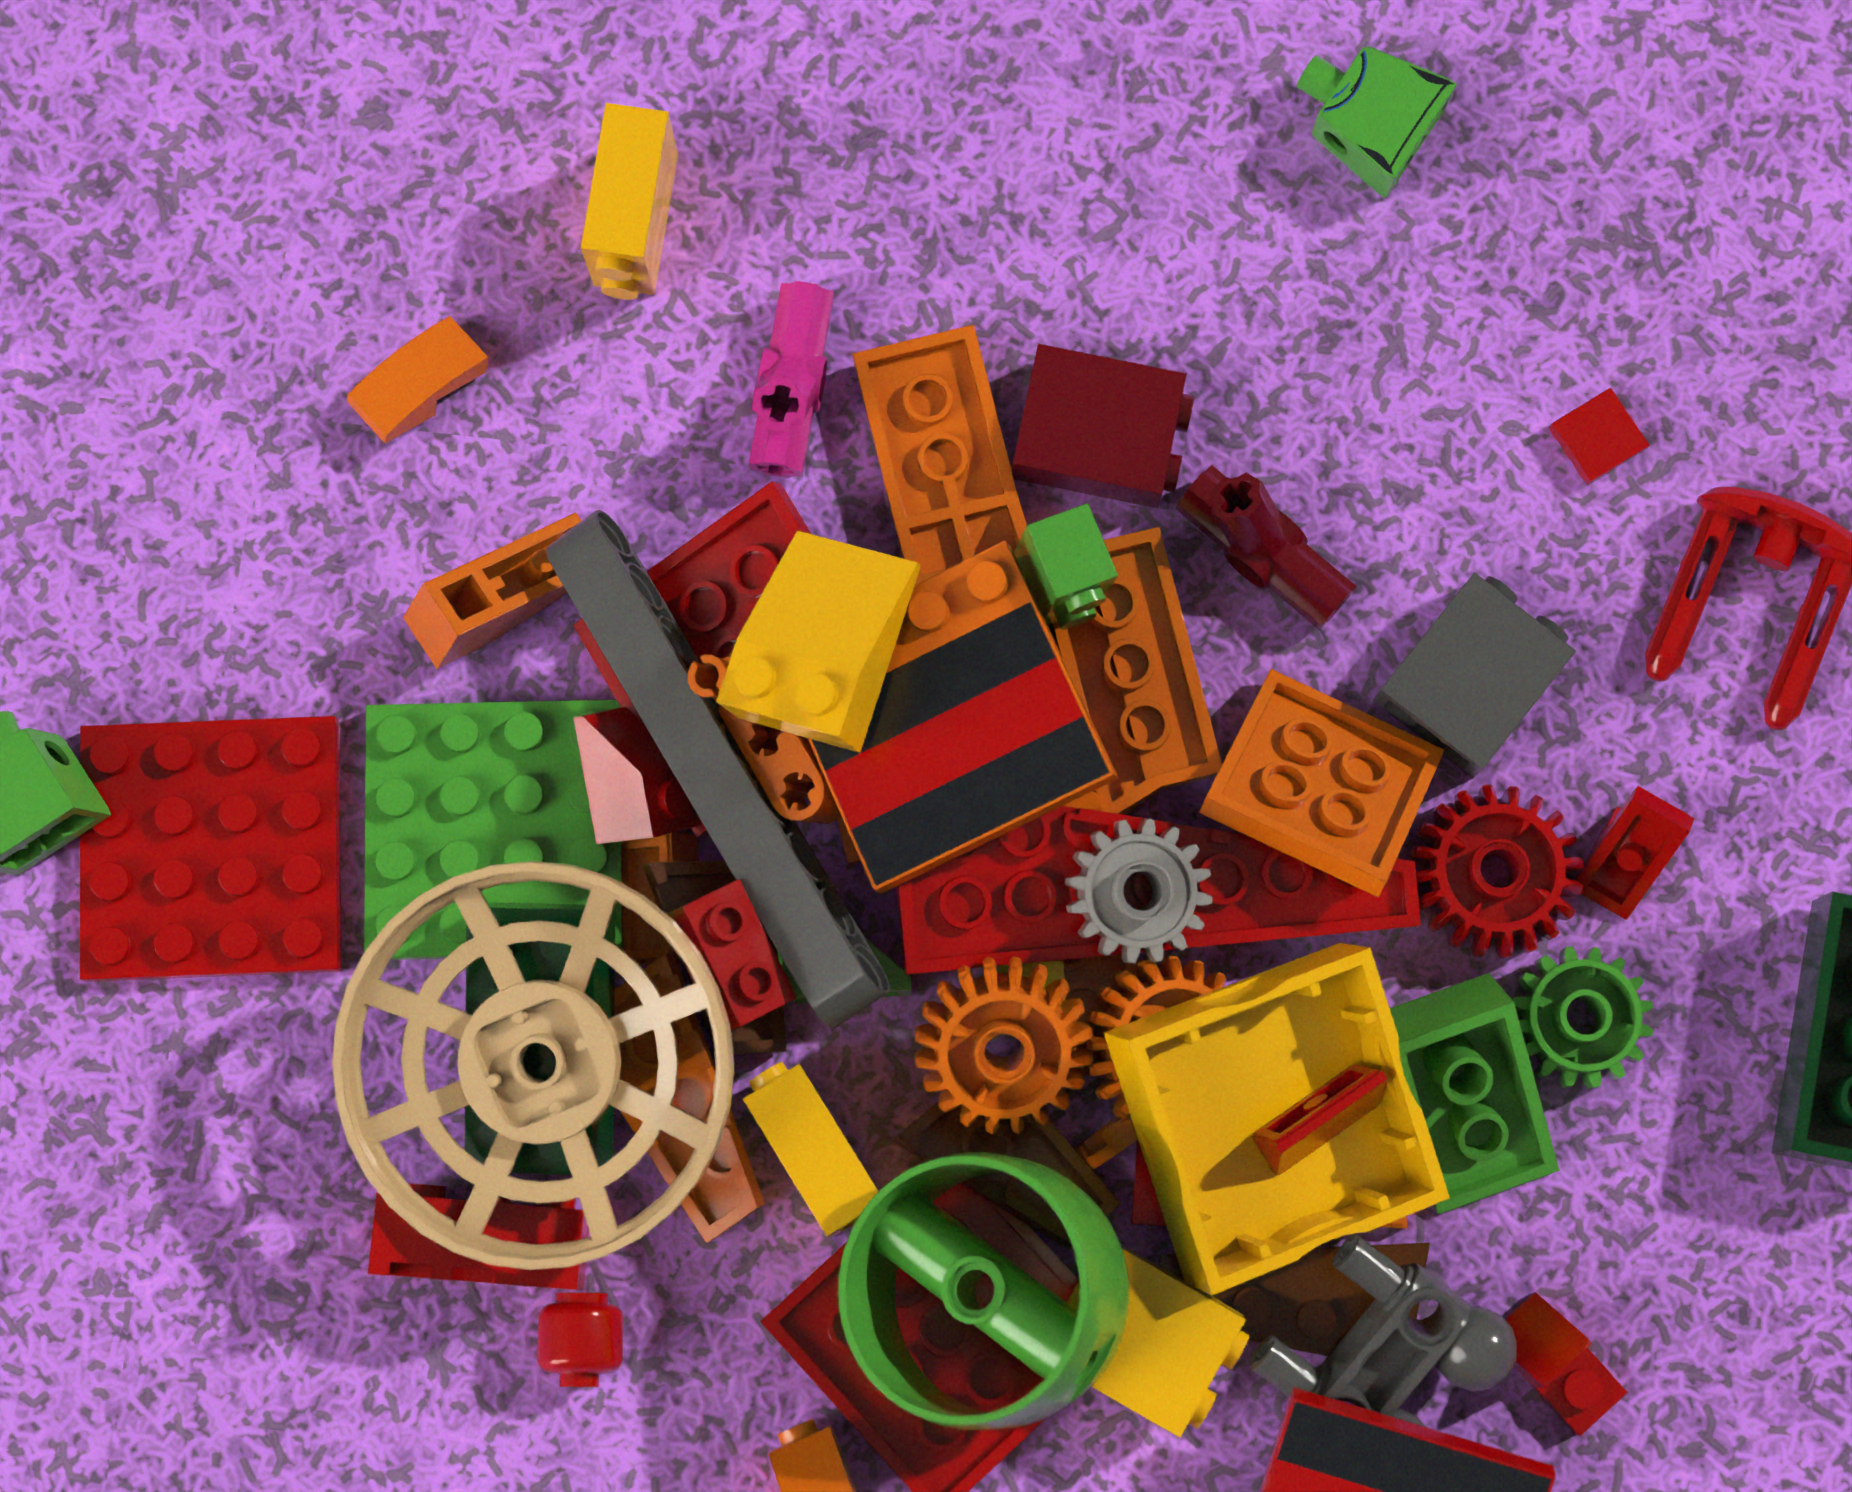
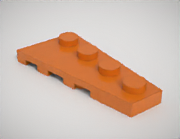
[614,952,765,1243]

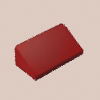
[1252,1064,1387,1175]

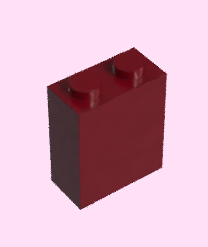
[1012,343,1195,509]

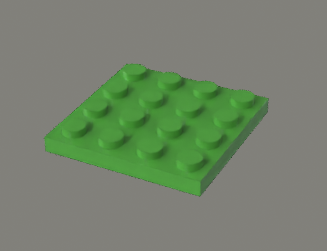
[364,700,623,960]

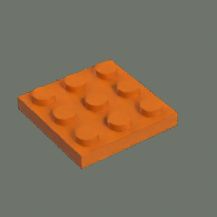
[1199,669,1445,897]

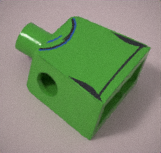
[1296,47,1457,198]

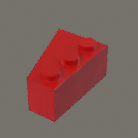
[368,1183,589,1290]

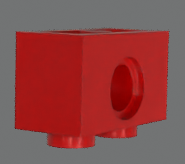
[666,879,797,1029]

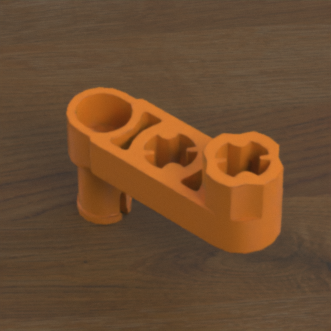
[688,655,841,825]

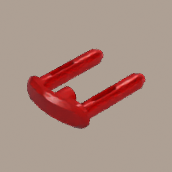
[1645,487,1852,731]

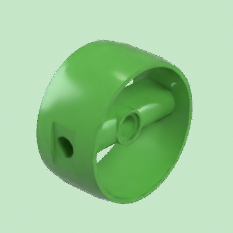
[838,1152,1129,1430]

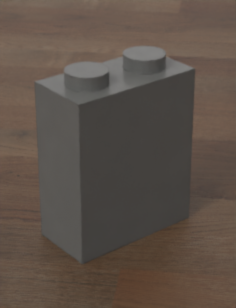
[1373,572,1576,779]

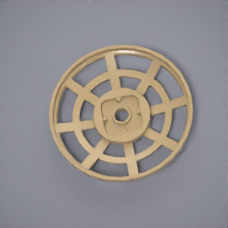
[332,861,734,1270]

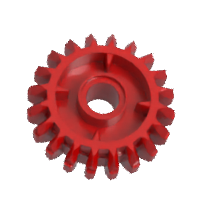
[1409,785,1584,959]

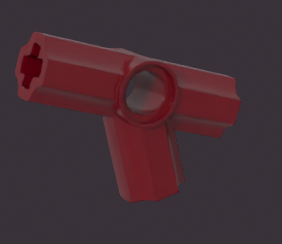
[1176,465,1357,630]

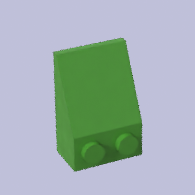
[1390,973,1560,1215]

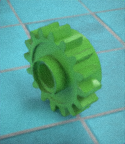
[1511,946,1654,1089]

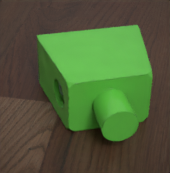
[0,711,111,876]

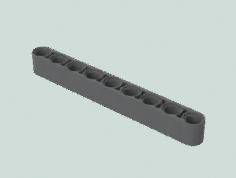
[546,510,890,1029]

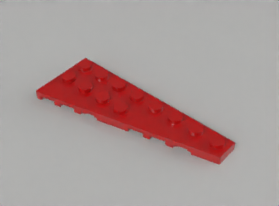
[896,806,1421,974]

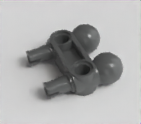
[1249,1234,1517,1427]

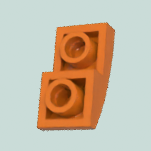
[347,316,488,444]

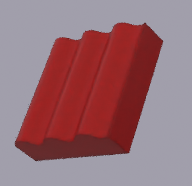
[1549,387,1650,486]

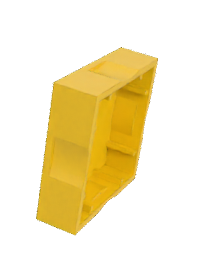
[1104,943,1450,1295]

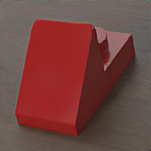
[1574,785,1695,920]
[1505,1292,1628,1437]

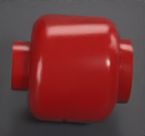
[537,1292,624,1387]

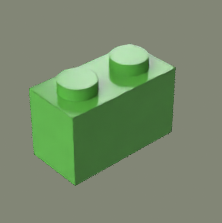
[1014,503,1118,630]

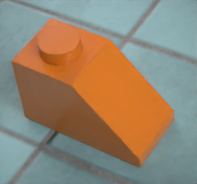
[768,1418,859,1492]

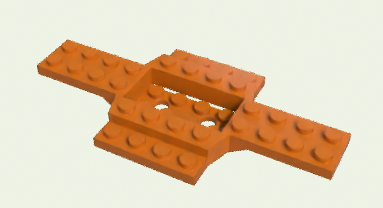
[837,324,1222,1076]

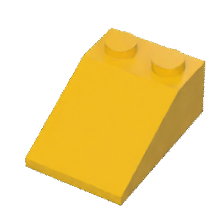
[716,531,921,753]

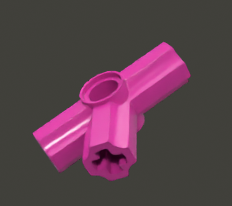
[749,281,834,478]

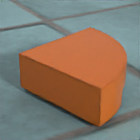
[1074,1116,1138,1170]

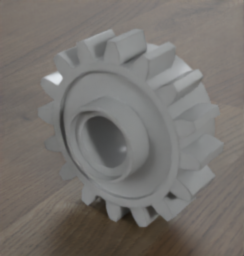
[1065,818,1213,963]

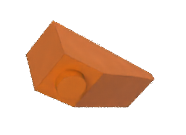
[403,512,582,669]

